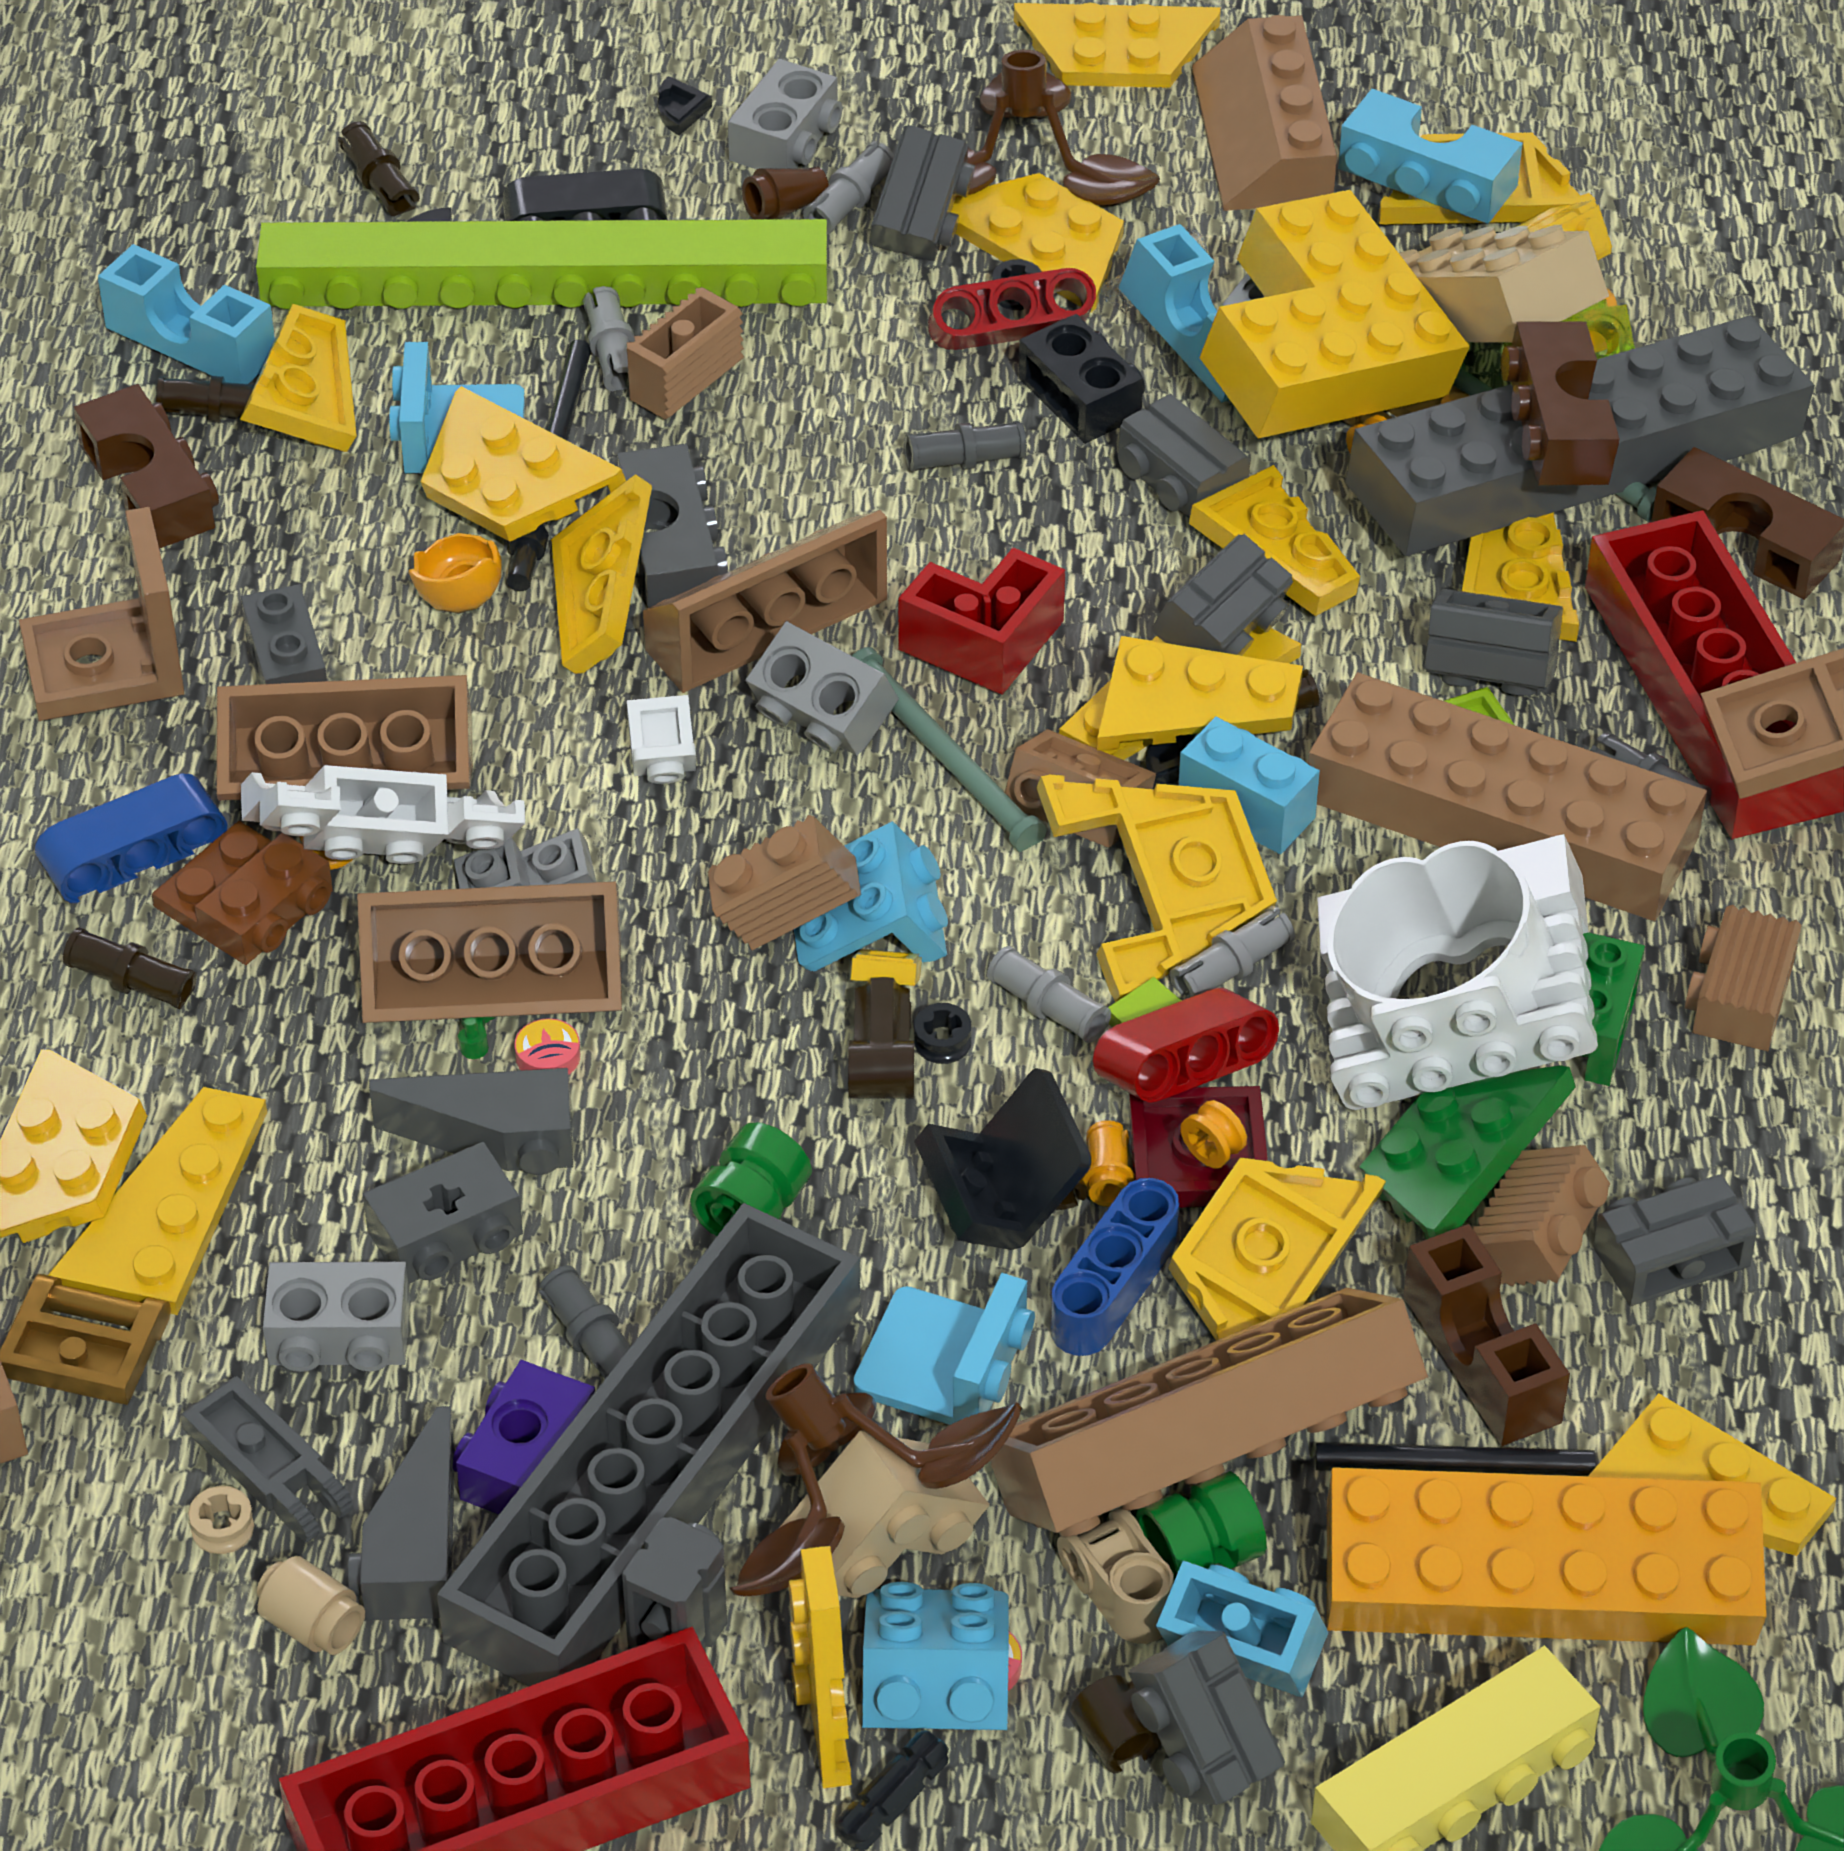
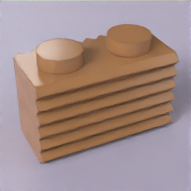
[627,288,744,419]
[708,815,861,950]
[1685,905,1802,1051]
[1473,1145,1610,1287]

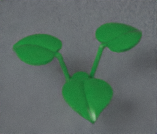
[1599,1627,1844,1851]

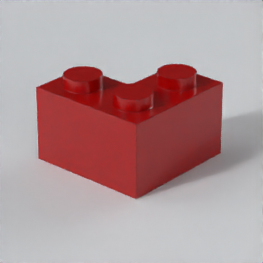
[898,548,1065,695]

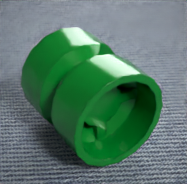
[690,1122,812,1236]
[1136,1471,1267,1583]

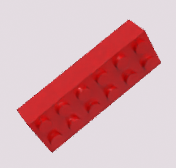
[1585,510,1844,839]
[279,1626,751,1851]

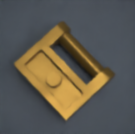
[0,1274,171,1405]

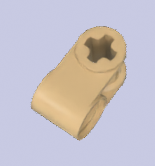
[1057,1507,1173,1644]

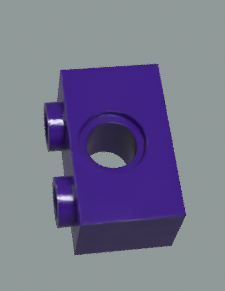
[452,1359,595,1514]

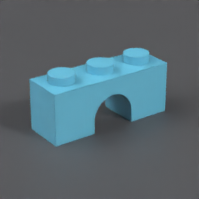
[1338,88,1523,224]
[1118,224,1249,403]
[98,244,275,384]

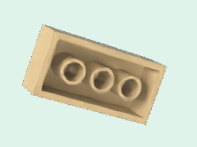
[1399,225,1609,342]

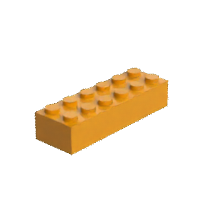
[1327,1468,1767,1646]

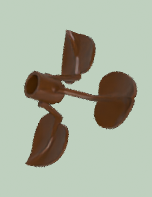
[956,49,1160,205]
[729,1363,1023,1596]

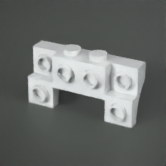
[241,765,525,864]

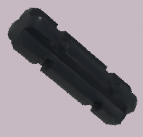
[835,1730,949,1851]

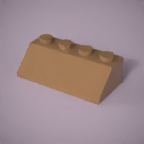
[1192,15,1337,211]
[643,510,887,693]
[217,675,473,801]
[357,881,622,1023]

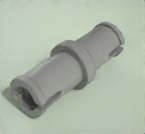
[803,141,894,235]
[583,286,635,391]
[1169,906,1296,999]
[987,946,1111,1043]

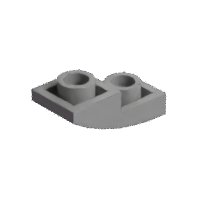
[454,828,596,889]

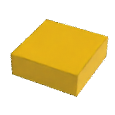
[851,949,922,986]

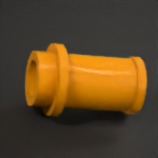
[1082,1120,1135,1207]

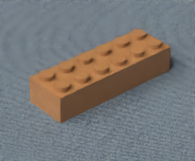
[1308,672,1707,921]
[990,1287,1428,1537]

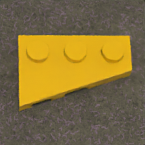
[240,304,357,452]
[1188,465,1360,616]
[551,474,652,674]
[1097,636,1303,751]
[1589,1393,1837,1556]
[789,1546,852,1789]

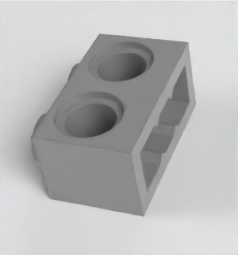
[728,59,842,170]
[745,621,899,756]
[263,1262,410,1372]

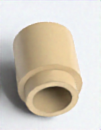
[256,1556,365,1655]

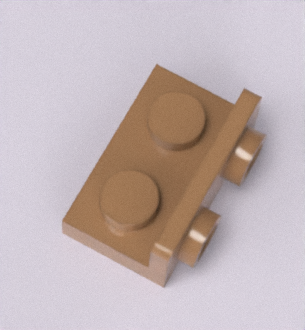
[1005,729,1156,847]

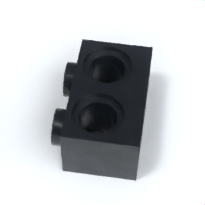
[1019,314,1145,444]

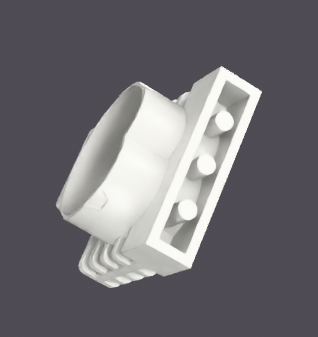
[1317,834,1598,1110]

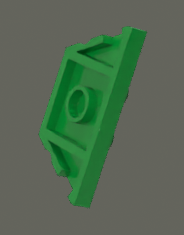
[1359,1065,1576,1240]

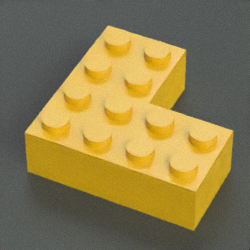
[1199,190,1470,439]

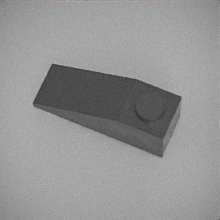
[369,1068,573,1175]
[348,1406,455,1620]

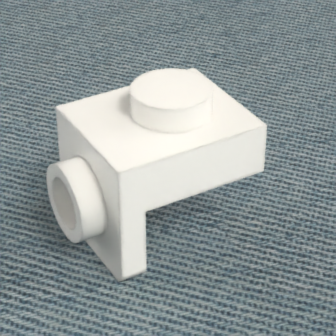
[627,695,696,784]

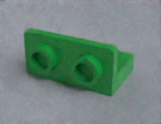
[1581,932,1645,1086]

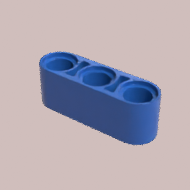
[35,773,228,903]
[1051,1178,1179,1356]

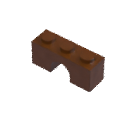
[1501,322,1620,485]
[73,384,219,549]
[1652,447,1844,600]
[1403,1224,1570,1447]

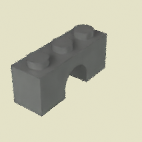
[617,443,728,609]

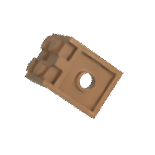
[19,507,185,721]
[1701,648,1844,799]

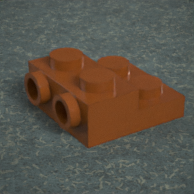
[152,821,333,965]

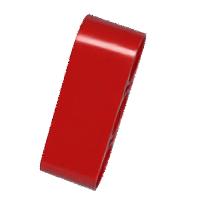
[928,268,1096,350]
[1092,987,1279,1103]

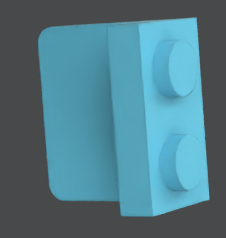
[389,342,525,473]
[794,821,948,971]
[854,1273,1035,1425]
[862,1582,1009,1730]

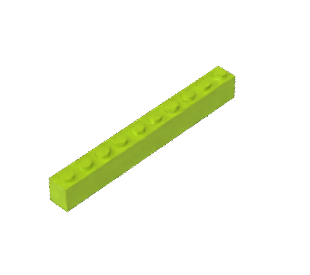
[256,219,827,309]

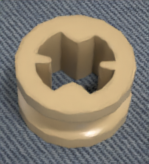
[188,1486,254,1554]

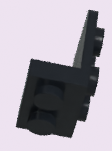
[914,1068,1091,1250]

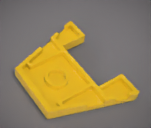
[1036,774,1277,1002]

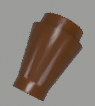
[742,166,829,220]

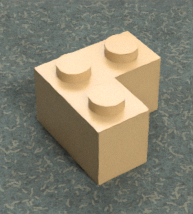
[779,1431,990,1598]

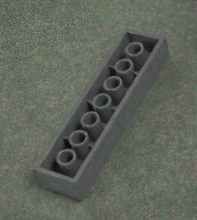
[1345,315,1815,557]
[437,1203,861,1687]

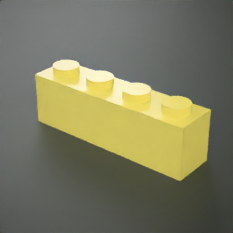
[1311,1645,1601,1851]

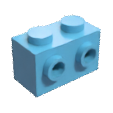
[1179,717,1320,855]
[1156,1561,1329,1698]

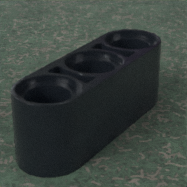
[503,169,668,221]

